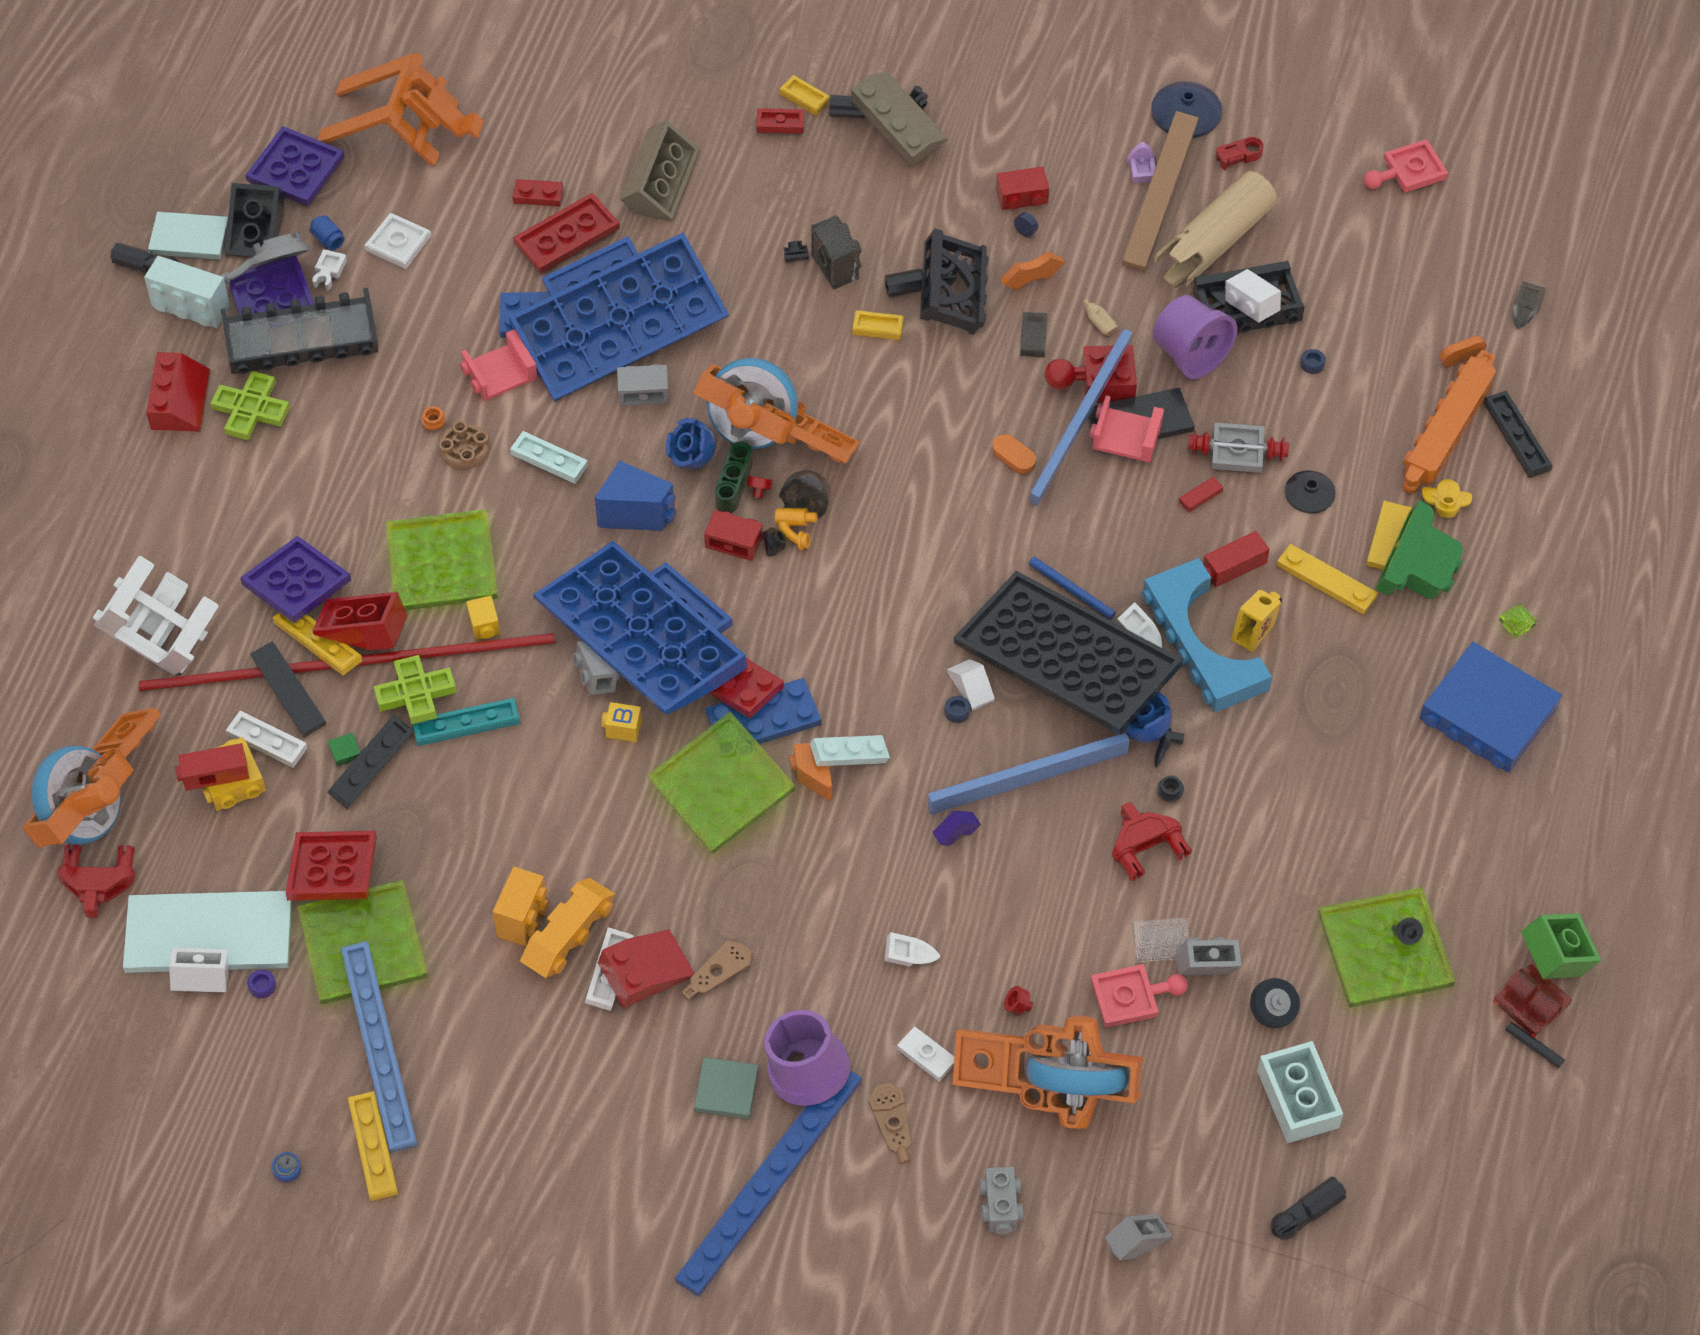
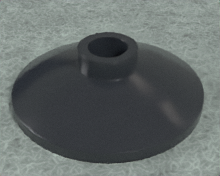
[1285,470,1336,513]

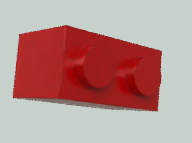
[996,166,1049,210]
[704,510,763,561]

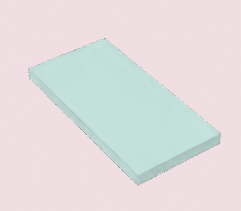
[123,891,292,973]

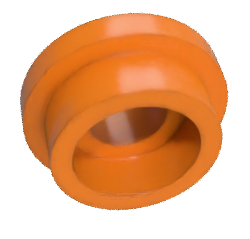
[421,406,446,430]

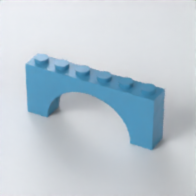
[1141,558,1272,713]

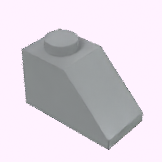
[1105,1214,1173,1260]

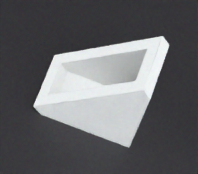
[947,659,995,711]

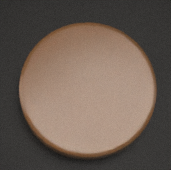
[439,421,490,469]

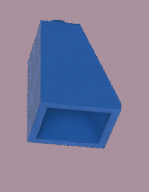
[595,461,676,531]

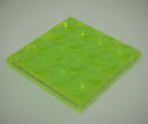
[386,509,498,610]
[647,712,796,854]
[297,880,428,1005]
[1318,887,1455,1008]

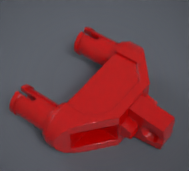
[1112,802,1192,881]
[57,844,135,918]

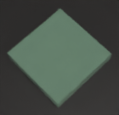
[694,1057,758,1119]

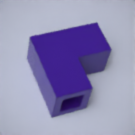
[932,810,981,846]

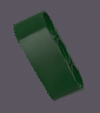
[715,441,752,513]

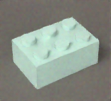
[144,256,231,329]
[1257,1041,1343,1143]

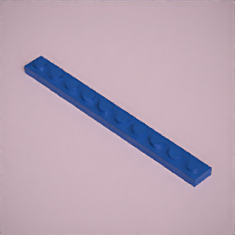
[675,1070,862,1297]

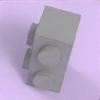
[1176,937,1242,975]

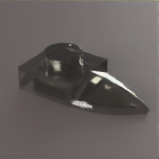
[1513,281,1546,329]

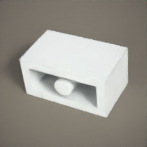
[1225,269,1281,322]
[169,948,229,992]

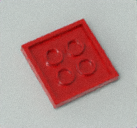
[285,831,377,901]

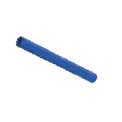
[1029,556,1116,620]

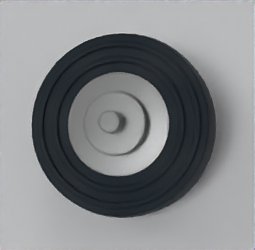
[1250,978,1300,1028]

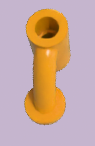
[775,508,818,550]

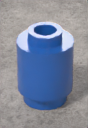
[310,215,345,251]

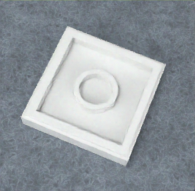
[364,213,432,269]

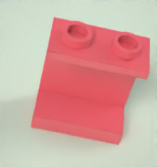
[460,329,538,401]
[1089,395,1164,463]

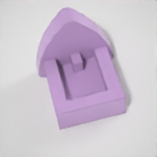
[1127,142,1156,183]

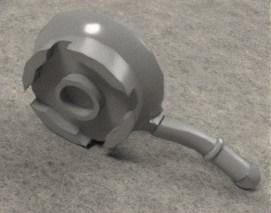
[219,232,310,284]

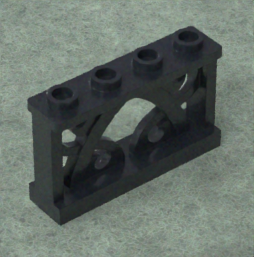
[920,228,989,335]
[1193,261,1305,333]

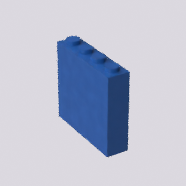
[1420,641,1562,773]

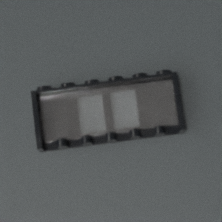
[221,288,378,374]

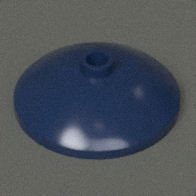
[1151,81,1222,138]

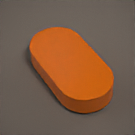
[1439,336,1487,367]
[992,434,1036,474]

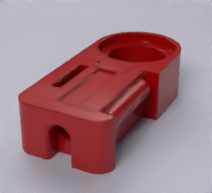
[1215,137,1264,170]

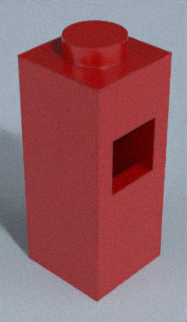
[1203,531,1270,588]
[175,743,250,791]

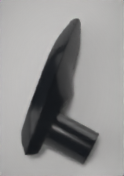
[1154,728,1184,767]

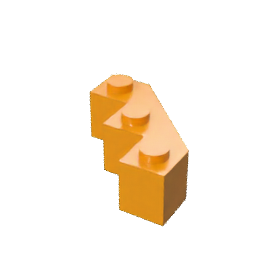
[520,878,615,978]

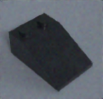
[224,183,285,257]

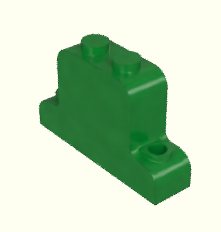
[1374,500,1463,599]

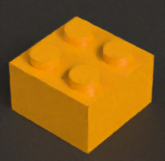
[493,866,550,946]

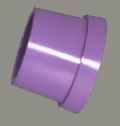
[1153,295,1237,379]
[764,1010,851,1106]

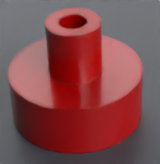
[747,476,773,498]
[1004,986,1033,1015]

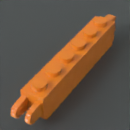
[1402,350,1496,494]

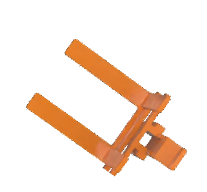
[317,52,484,166]

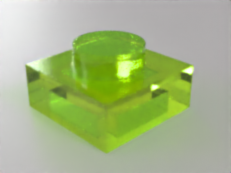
[1499,603,1537,638]

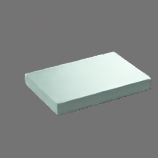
[148,212,228,260]

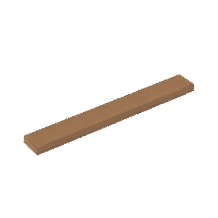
[1122,111,1199,272]

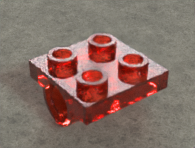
[1493,964,1572,1038]

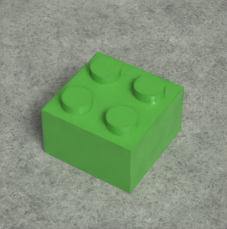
[1521,913,1601,979]

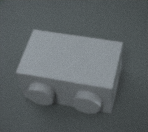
[617,364,669,406]

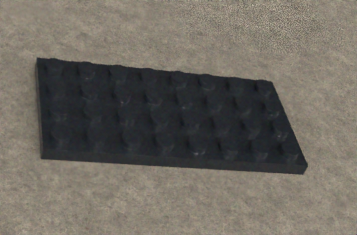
[953,571,1183,735]

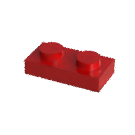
[756,108,804,134]
[512,179,563,207]

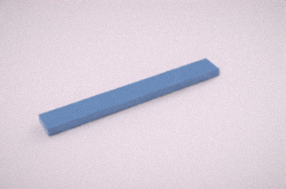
[1030,329,1133,506]
[928,733,1129,815]
[341,941,418,1153]

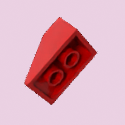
[312,592,407,650]
[598,929,695,1009]

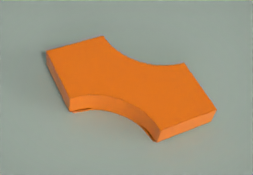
[1000,252,1065,290]

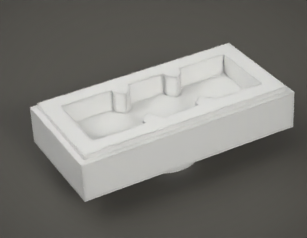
[897,1026,954,1082]

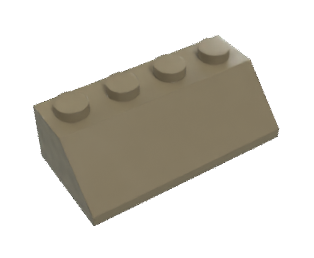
[851,71,948,168]
[620,120,700,221]

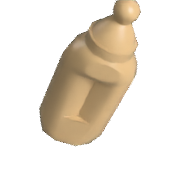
[1083,299,1118,336]

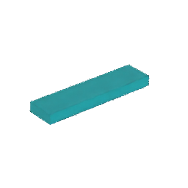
[413,698,520,746]

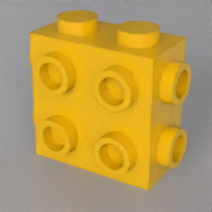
[202,737,266,811]

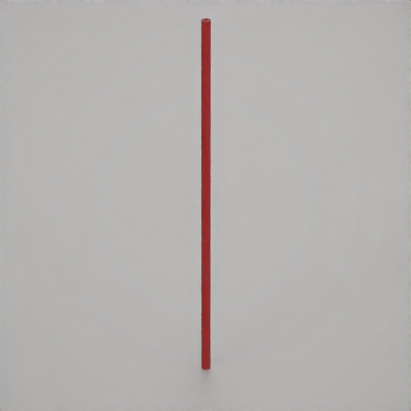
[139,633,555,691]

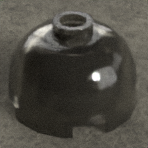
[779,470,831,519]

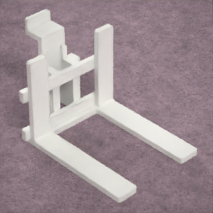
[92,556,218,676]

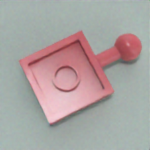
[1364,139,1448,193]
[1090,964,1188,1028]

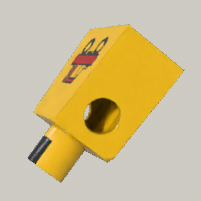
[1231,590,1282,653]

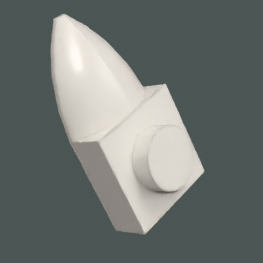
[1115,602,1162,648]
[884,932,940,967]

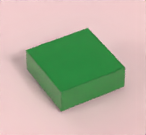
[328,732,361,766]

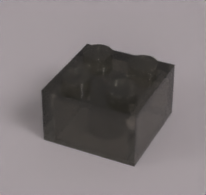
[811,215,862,290]

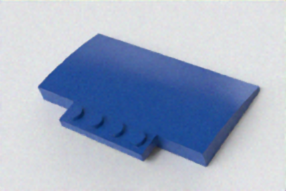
[509,232,729,402]
[533,541,747,715]

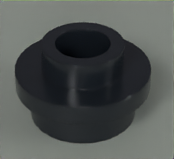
[1157,776,1184,802]

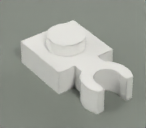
[313,249,347,291]

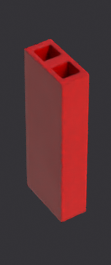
[1179,477,1223,513]

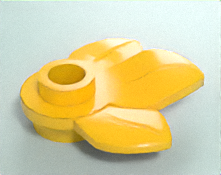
[1422,479,1472,518]

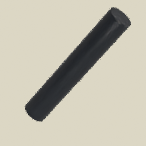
[1505,1022,1565,1068]

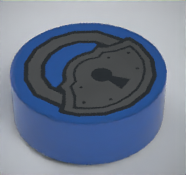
[272,1152,301,1182]

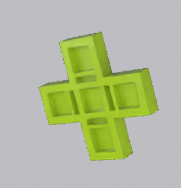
[210,371,290,441]
[373,655,457,724]

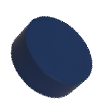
[1014,212,1038,237]
[1300,349,1326,374]
[944,696,971,723]

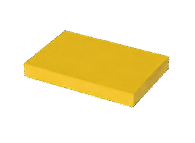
[1366,501,1412,570]

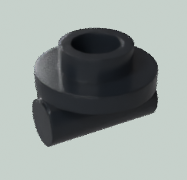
[909,86,928,110]
[783,240,809,262]
[763,527,786,557]
[1392,918,1423,945]

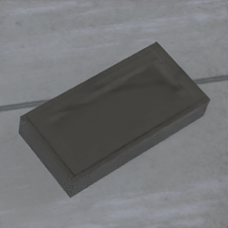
[1020,312,1047,358]

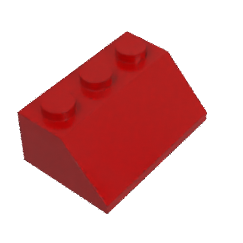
[146,352,211,432]

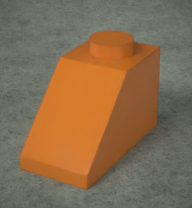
[789,743,832,800]

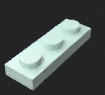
[510,431,588,484]
[810,735,890,766]

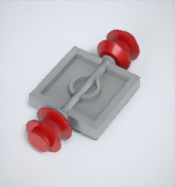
[1188,422,1289,473]

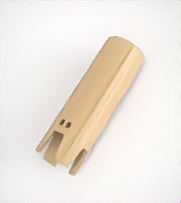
[1154,171,1277,287]

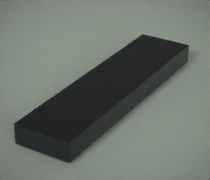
[1483,390,1553,478]
[250,641,326,737]
[327,714,414,809]

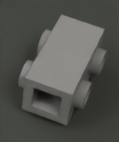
[573,641,620,695]
[980,1167,1023,1235]

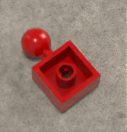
[1044,345,1137,403]

